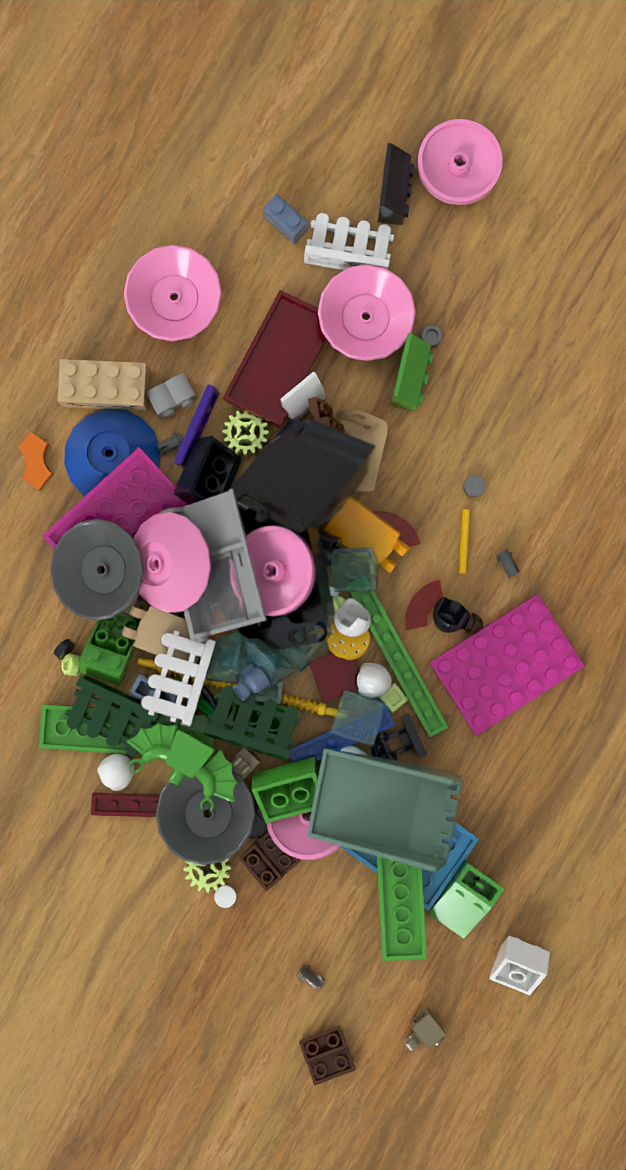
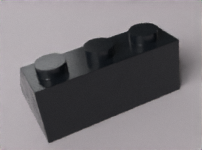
[378,143,414,225]
[174,436,242,505]

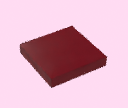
[308,653,359,703]

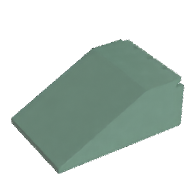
[307,748,464,872]

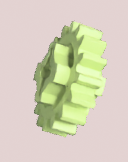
[222,411,269,457]
[183,857,231,893]

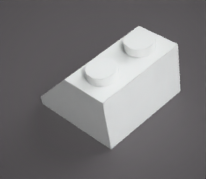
[489,936,550,995]

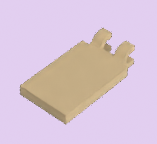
[121,605,205,664]

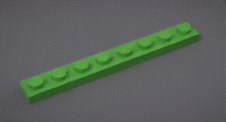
[347,576,448,738]

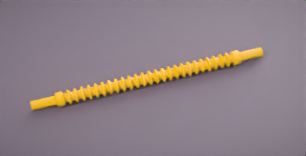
[137,657,347,720]

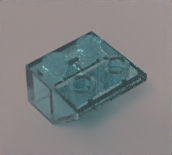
[330,690,386,747]

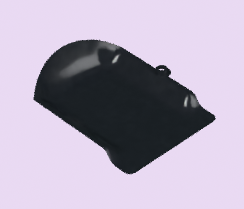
[227,419,375,533]

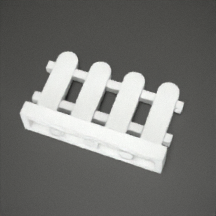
[304,213,394,270]
[141,630,216,728]

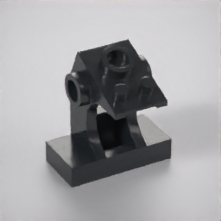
[369,713,427,761]

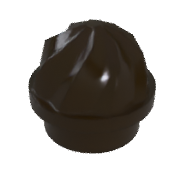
[461,613,483,634]

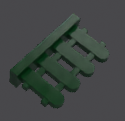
[65,675,162,756]
[203,686,301,761]

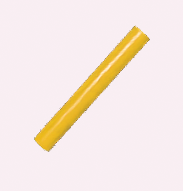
[458,509,471,574]

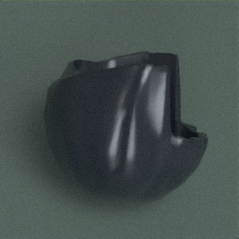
[433,596,470,633]

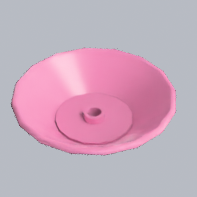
[124,245,222,341]
[318,264,416,361]
[133,512,211,613]

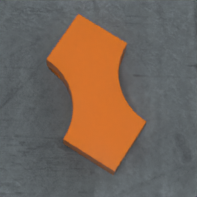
[18,431,53,491]

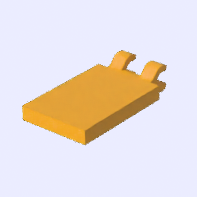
[324,496,409,573]

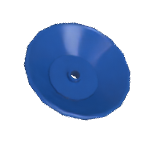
[64,409,160,496]

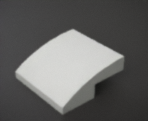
[280,372,326,420]

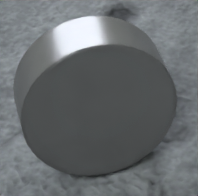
[420,325,442,348]
[463,475,486,498]

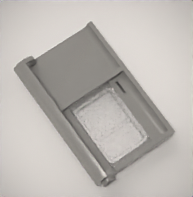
[159,489,267,643]

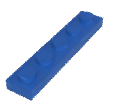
[289,705,395,762]

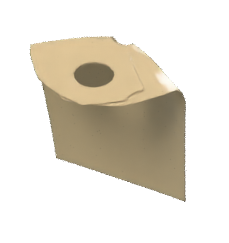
[336,410,388,492]

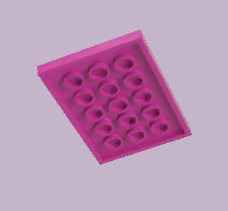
[42,447,188,573]
[429,594,585,736]

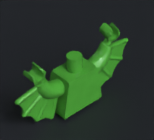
[127,722,238,813]

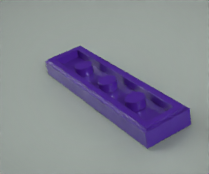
[174,384,220,469]

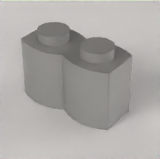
[146,373,197,418]

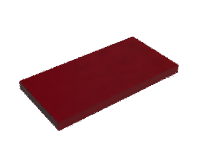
[223,290,327,428]

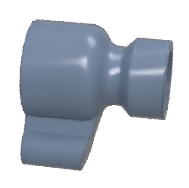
[233,663,270,701]

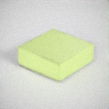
[379,683,408,713]

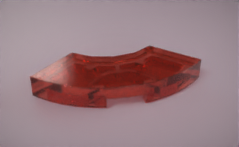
[373,511,421,547]
[405,580,443,630]

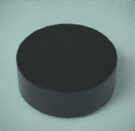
[54,639,75,660]

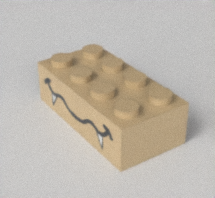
[57,359,149,411]

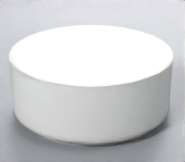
[214,884,237,908]

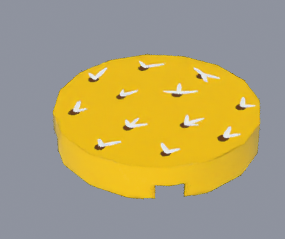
[327,622,370,660]

